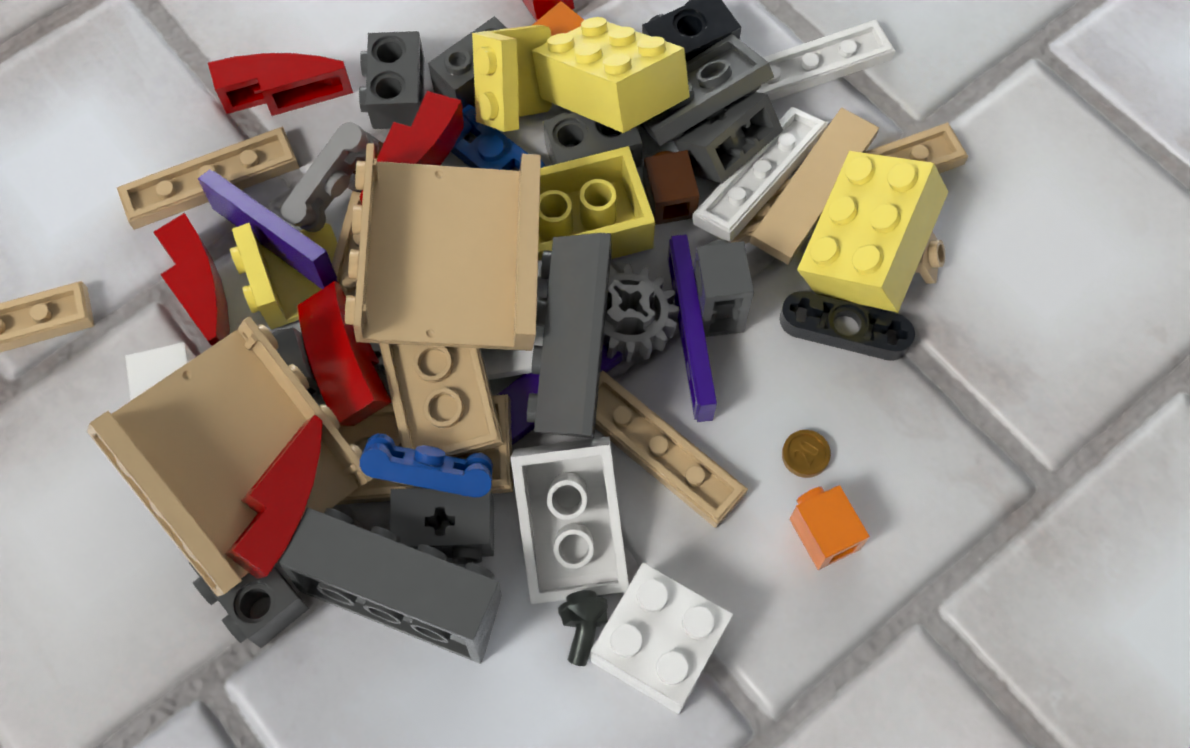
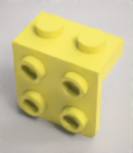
[472,25,552,132]
[230,223,337,330]

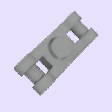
[281,122,379,232]

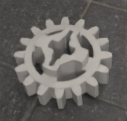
[603,264,679,362]

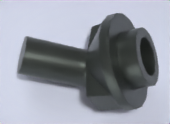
[558,590,608,666]

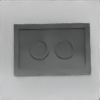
[640,34,774,146]

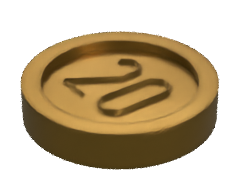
[782,430,831,478]

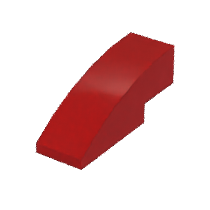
[208,53,353,116]
[359,91,464,205]
[153,213,230,346]
[297,281,392,426]
[225,414,323,579]

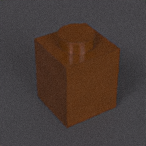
[643,150,700,225]

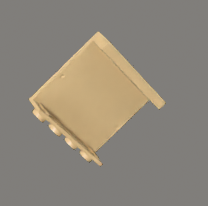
[345,143,541,351]
[87,316,373,597]

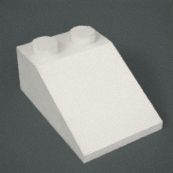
[510,437,629,604]

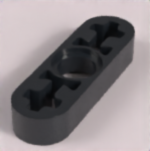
[779,291,915,361]

